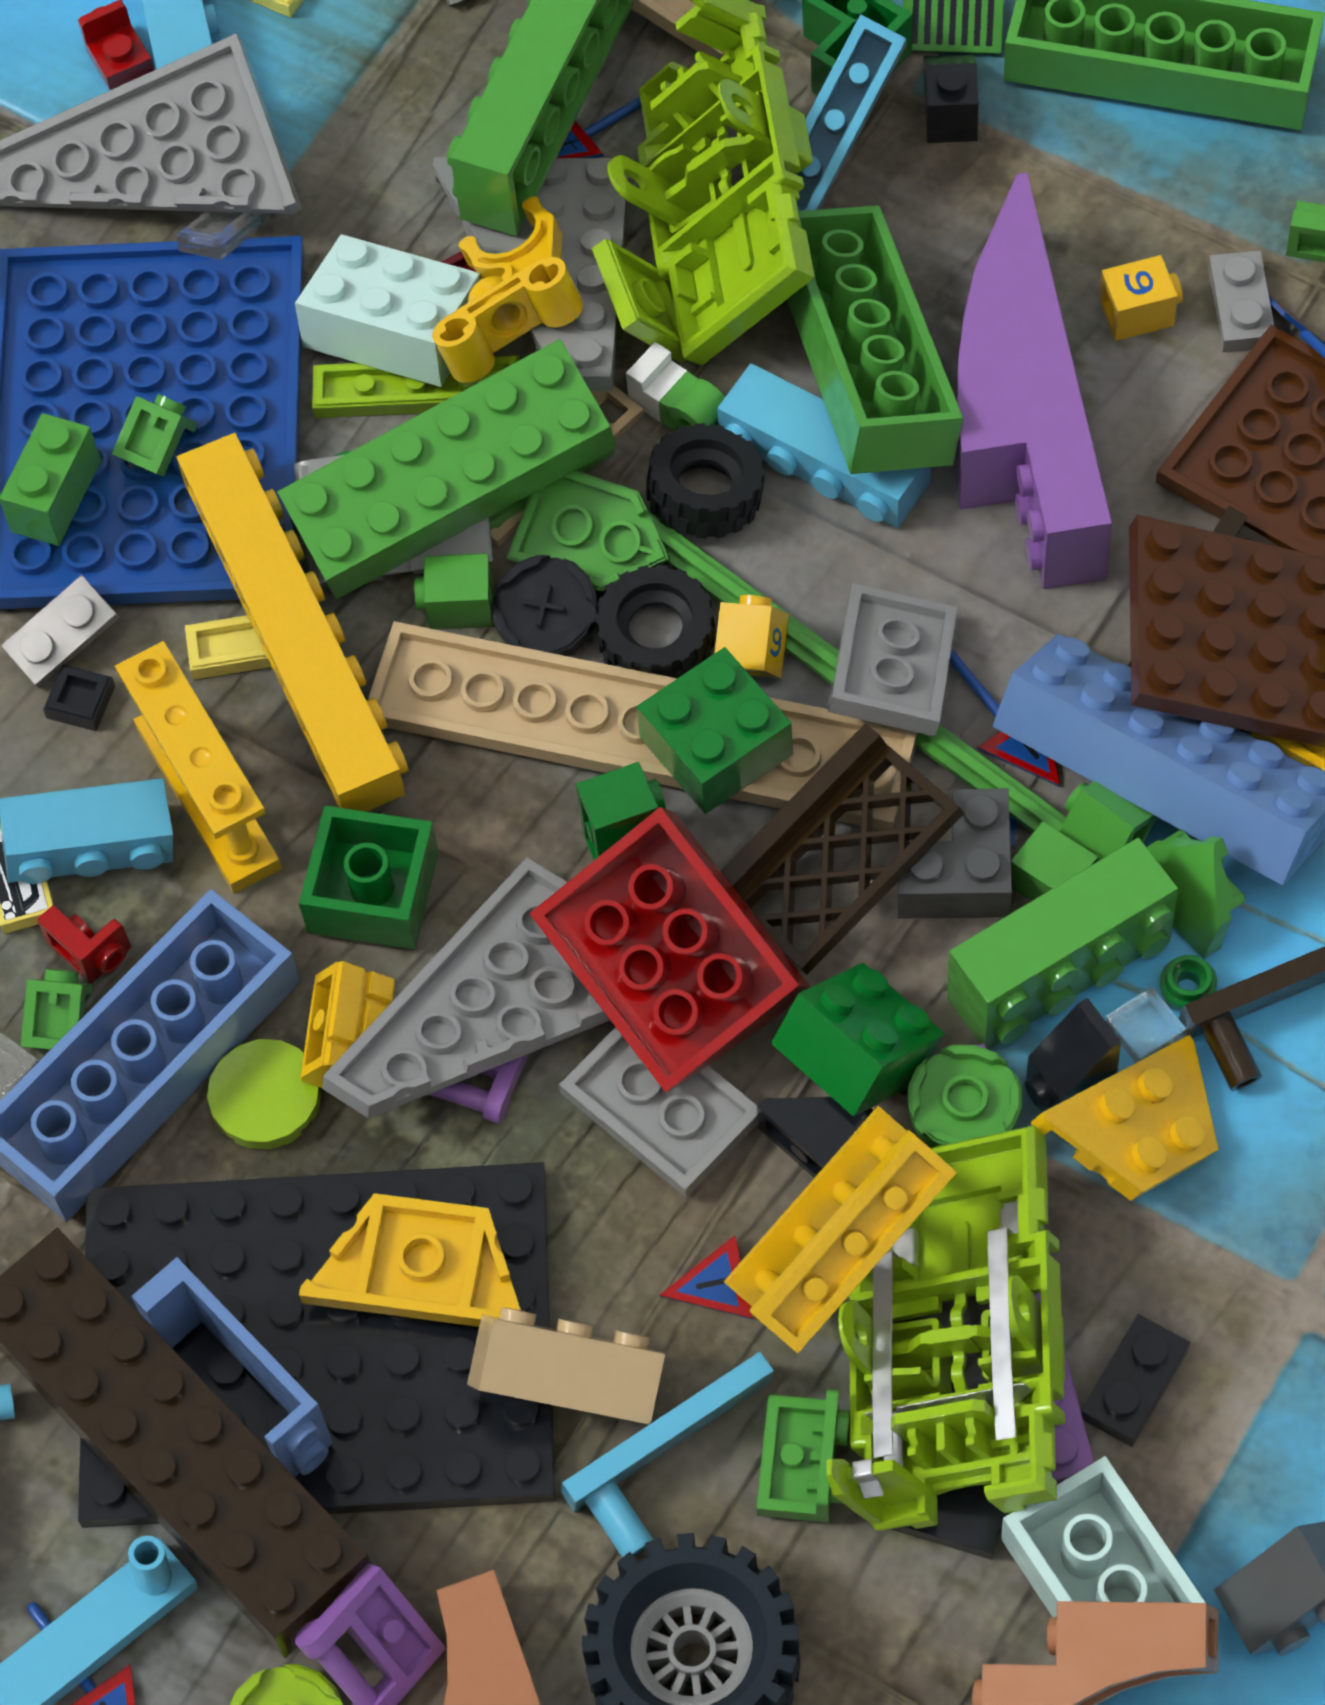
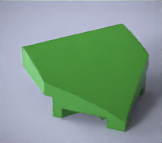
[1146,830,1246,959]

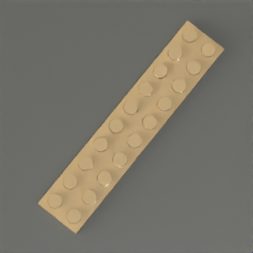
[368,621,918,830]

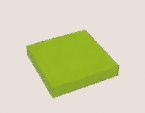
[592,238,686,363]

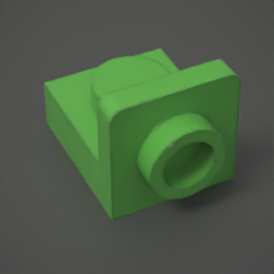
[112,394,198,477]
[20,969,93,1050]

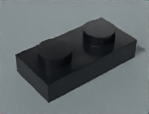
[1081,1314,1190,1447]

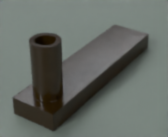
[1177,946,1325,1091]

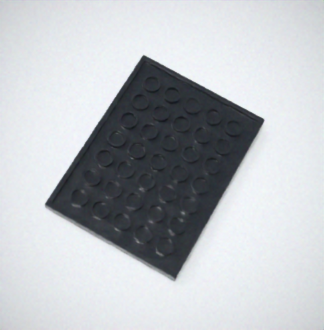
[78,1162,556,1528]

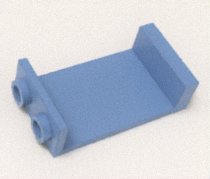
[131,1257,333,1478]

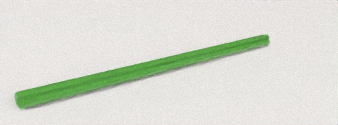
[650,513,1067,833]

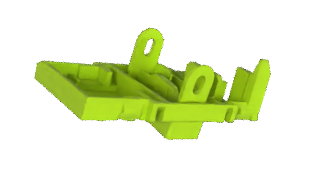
[607,0,815,366]

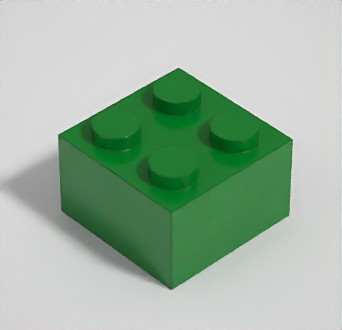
[636,647,793,814]
[299,805,439,950]
[771,962,946,1117]

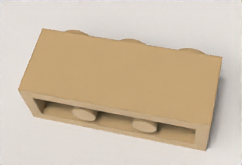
[467,1307,665,1425]

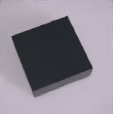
[43,665,115,731]

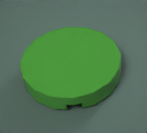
[908,1045,1022,1148]

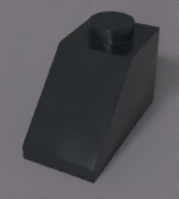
[923,54,979,143]
[1024,998,1121,1111]
[757,1097,874,1178]

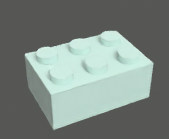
[295,234,481,387]
[1001,1456,1206,1617]

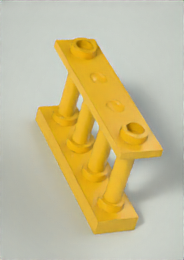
[115,641,282,894]
[724,1106,957,1354]

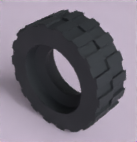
[645,423,765,539]
[595,565,716,678]

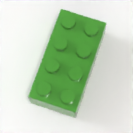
[947,837,1178,1049]

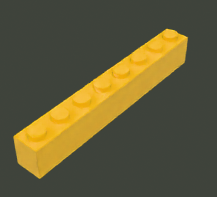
[176,433,409,812]

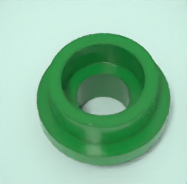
[1160,955,1217,1010]

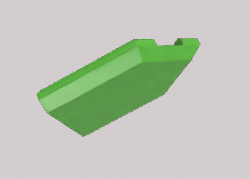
[506,470,671,593]

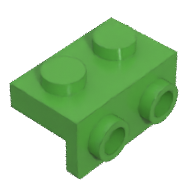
[756,1390,850,1523]

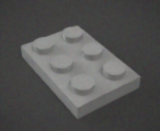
[828,583,957,737]
[559,1027,758,1198]

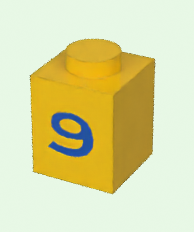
[1099,255,1183,341]
[714,595,789,678]

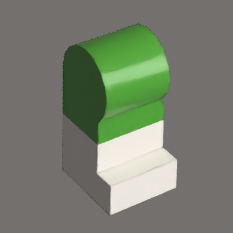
[626,342,725,431]

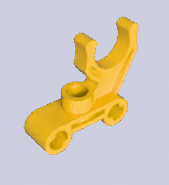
[432,196,584,383]

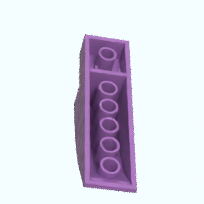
[956,173,1112,589]

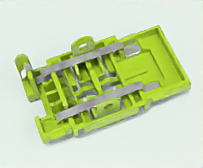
[827,1125,1065,1531]

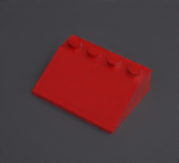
[529,807,810,1093]

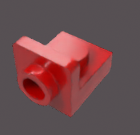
[78,0,154,90]
[37,905,131,983]

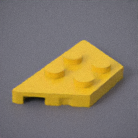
[1031,1035,1219,1201]
[299,1193,521,1327]

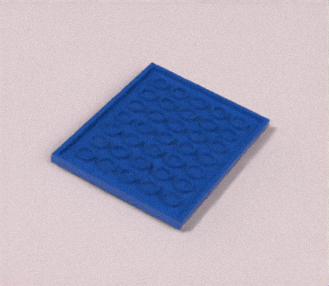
[0,236,305,609]

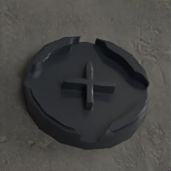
[491,555,599,656]

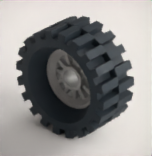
[582,1533,800,1705]

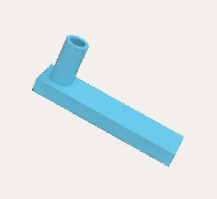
[561,1351,774,1557]
[0,1536,198,1705]

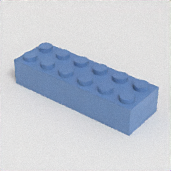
[992,634,1325,885]
[0,889,301,1222]

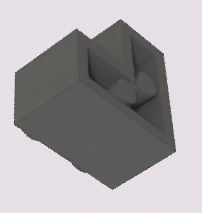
[897,788,1012,919]
[1214,1521,1325,1656]

